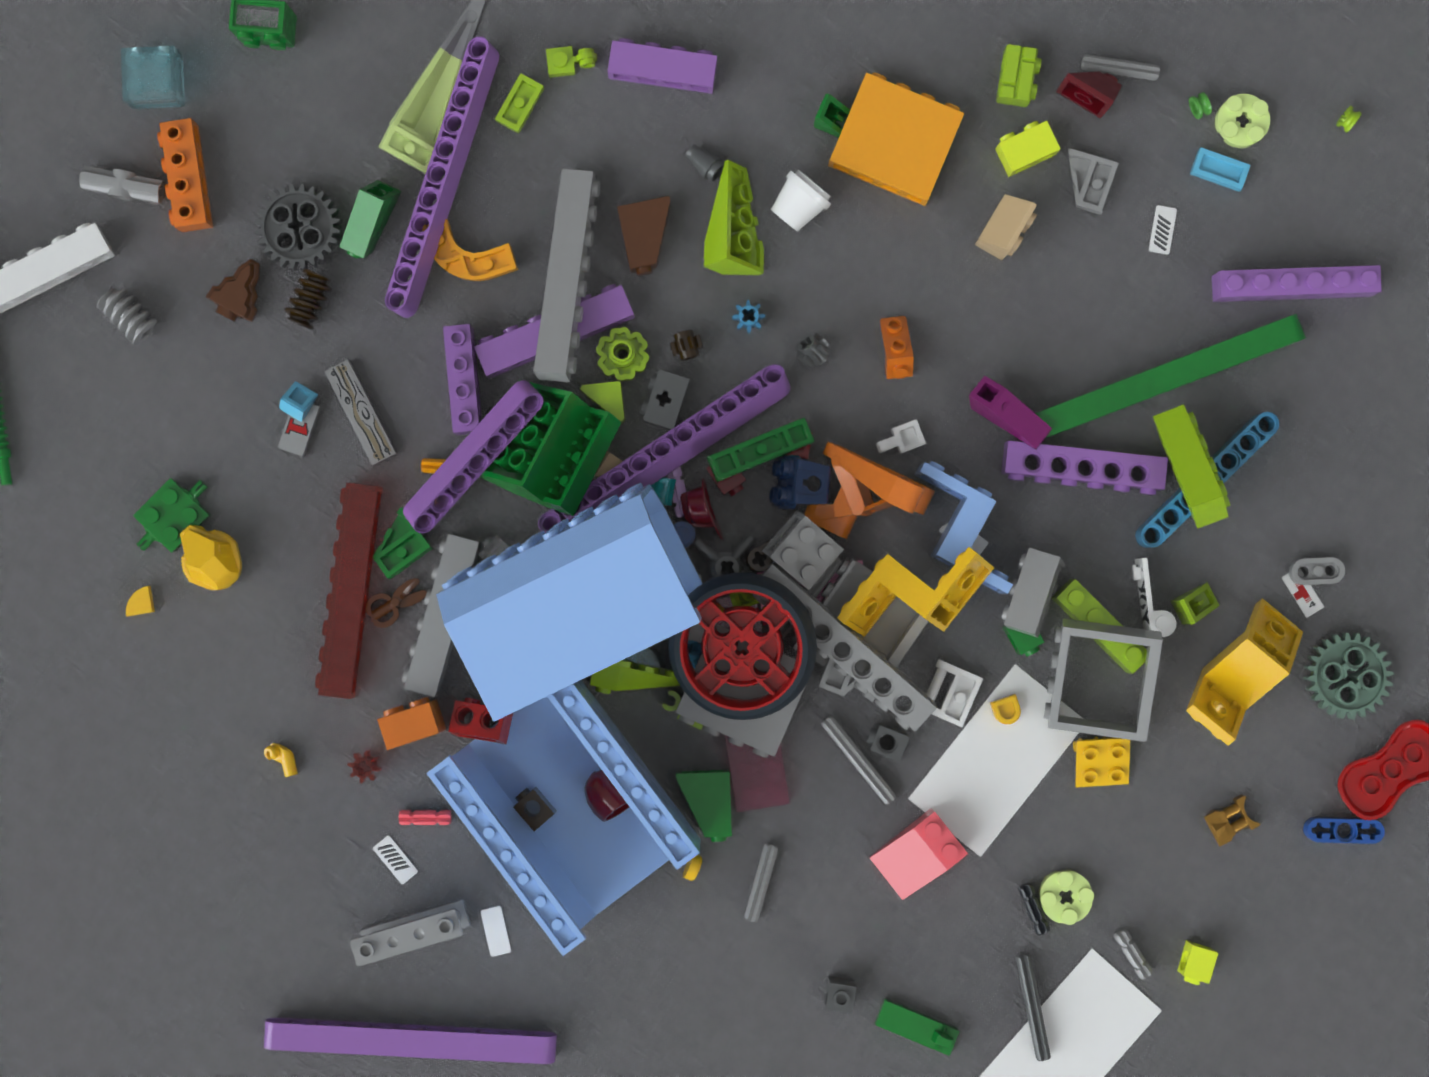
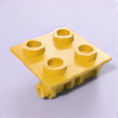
[1073,736,1130,788]

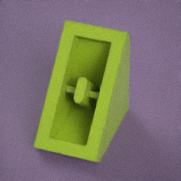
[580,381,625,425]
[1170,582,1220,625]

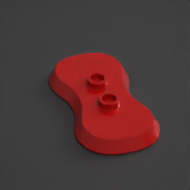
[1338,720,1429,820]

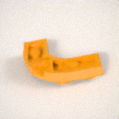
[422,218,519,281]

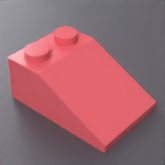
[869,808,968,900]

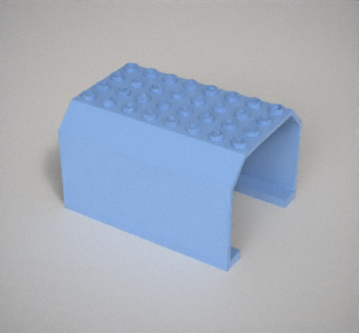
[436,483,703,722]
[426,680,701,956]

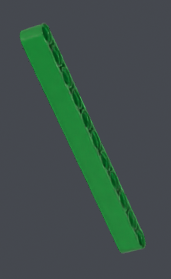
[1035,313,1306,438]

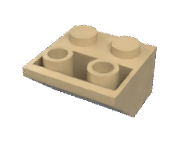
[975,194,1037,260]

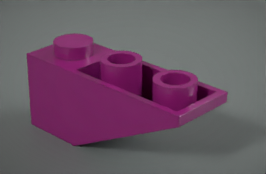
[969,376,1052,450]

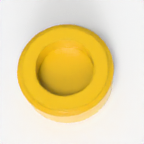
[683,855,702,881]

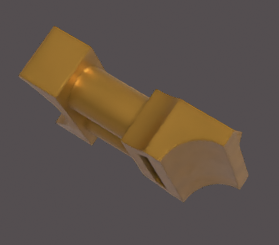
[1204,794,1261,847]

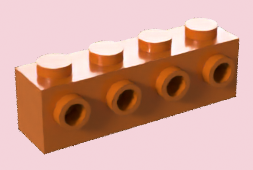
[157,118,213,232]

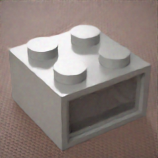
[762,510,844,590]

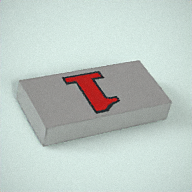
[278,404,321,457]

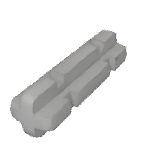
[1114,928,1153,979]

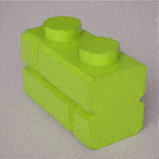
[996,44,1042,107]

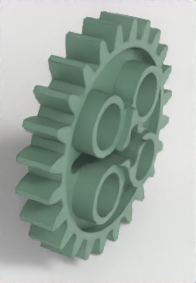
[1303,632,1394,719]

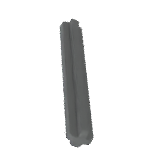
[1016,954,1051,1061]

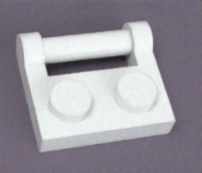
[926,659,983,727]

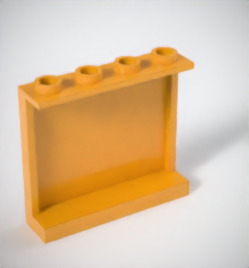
[828,72,964,206]

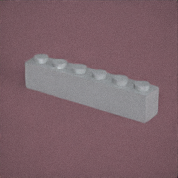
[402,534,482,697]

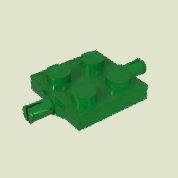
[133,478,211,553]

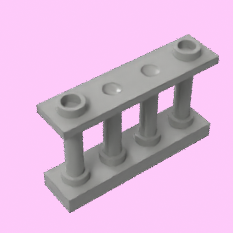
[350,898,471,967]

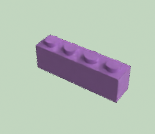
[608,38,717,94]

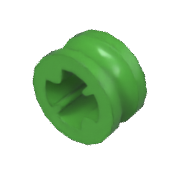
[1189,92,1212,119]

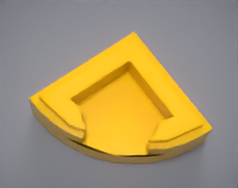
[126,586,155,617]

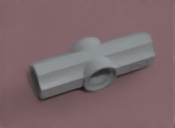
[79,166,165,204]

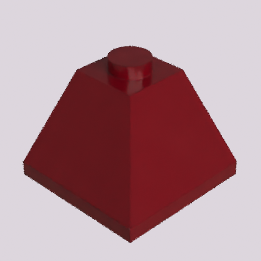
[1056,71,1122,119]

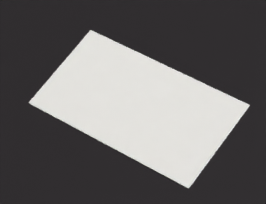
[908,664,1083,857]
[979,948,1162,1077]

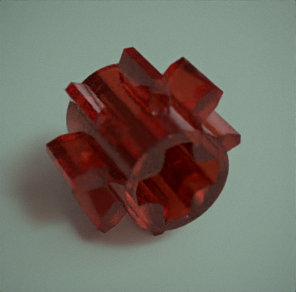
[347,750,382,784]

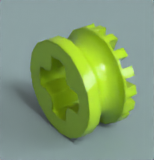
[1336,105,1362,133]

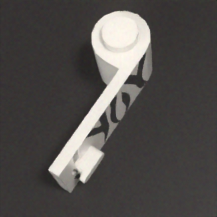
[1132,558,1176,637]

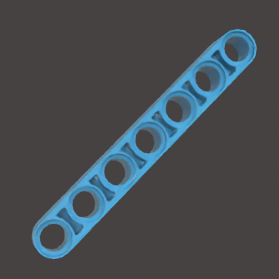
[1135,412,1280,548]

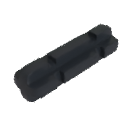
[1018,883,1050,935]

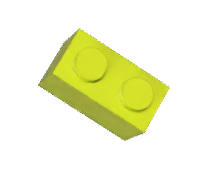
[995,121,1060,177]

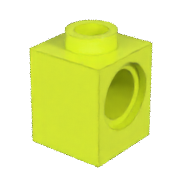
[1177,940,1218,985]

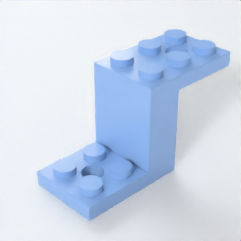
[914,461,1013,594]

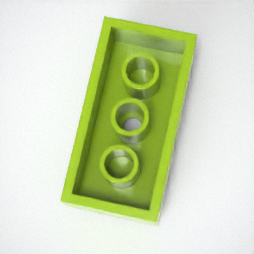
[1153,404,1231,529]

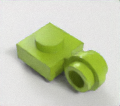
[546,46,597,78]

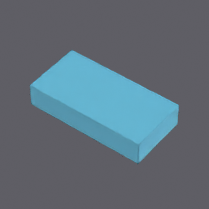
[1190,147,1250,192]

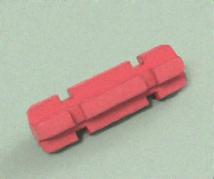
[399,810,452,825]

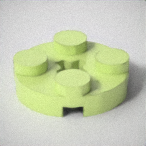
[1215,94,1270,148]
[1039,870,1094,925]

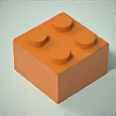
[377,697,447,750]

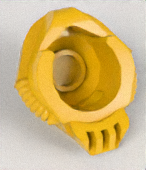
[180,524,242,590]

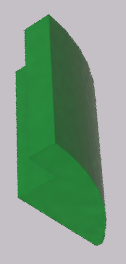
[480,380,622,516]

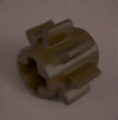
[670,329,703,361]

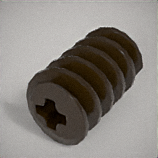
[284,269,332,330]

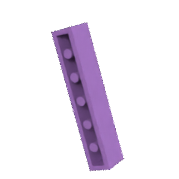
[1212,265,1382,302]
[474,284,635,379]

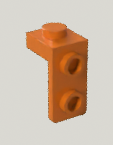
[880,316,914,379]

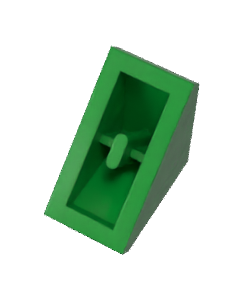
[813,93,850,138]

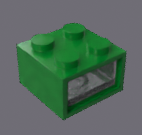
[229,0,297,50]

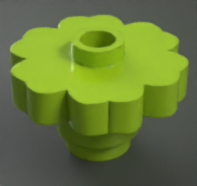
[596,327,650,382]

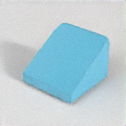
[279,381,318,422]

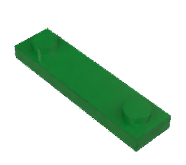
[707,417,815,483]

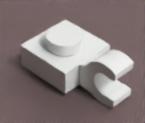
[876,419,926,454]

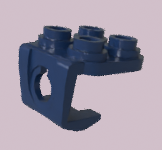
[769,455,831,510]

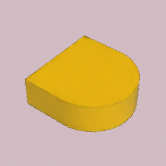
[989,694,1021,724]

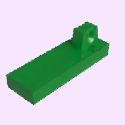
[875,998,960,1056]

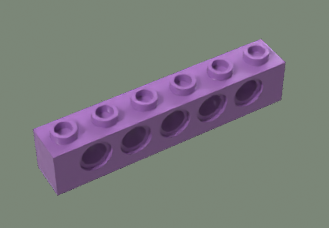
[1001,440,1168,495]

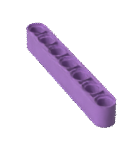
[403,380,544,533]

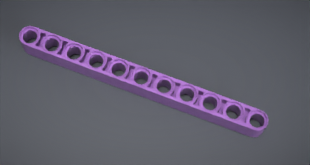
[385,37,499,318]
[538,364,791,533]
[264,1018,557,1064]

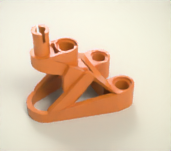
[804,441,935,539]

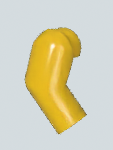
[264,743,298,777]

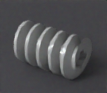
[97,288,157,346]

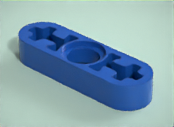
[1303,817,1385,844]

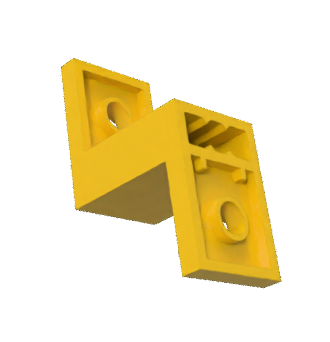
[837,547,994,637]
[1186,598,1303,746]

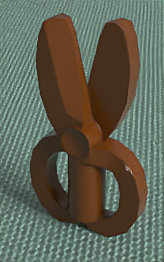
[365,578,427,628]

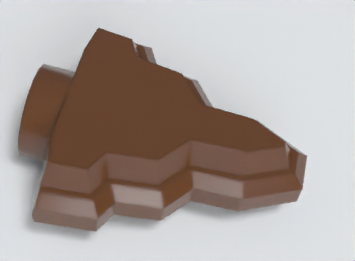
[205,259,260,322]

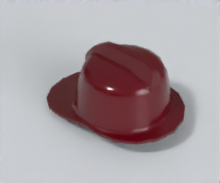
[680,478,724,540]

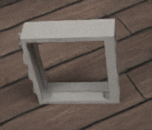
[1044,619,1163,742]

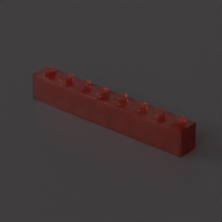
[315,482,383,699]

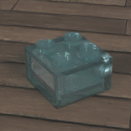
[121,45,185,109]

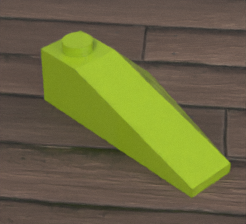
[704,160,764,275]
[590,659,680,694]

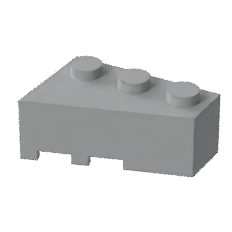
[1002,548,1066,638]

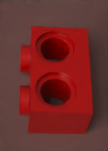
[448,698,513,744]

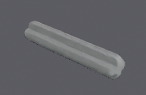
[1081,54,1160,81]
[744,843,778,922]

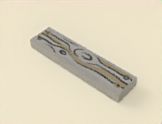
[324,360,397,466]

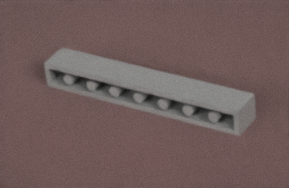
[534,169,600,382]

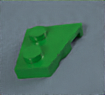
[373,507,433,580]

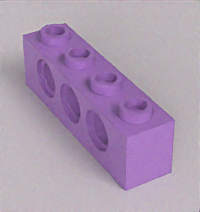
[443,324,482,436]

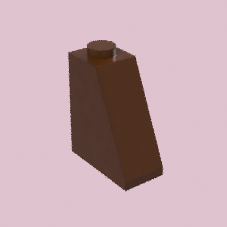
[617,196,671,276]

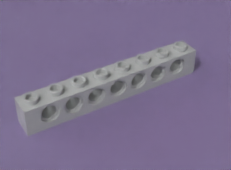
[752,561,937,732]

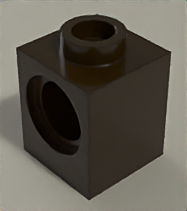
[513,787,557,831]

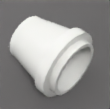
[771,170,831,232]

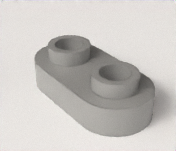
[1289,557,1345,585]

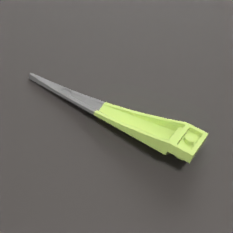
[379,0,485,174]

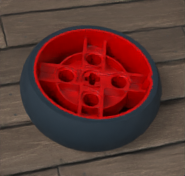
[668,573,817,720]

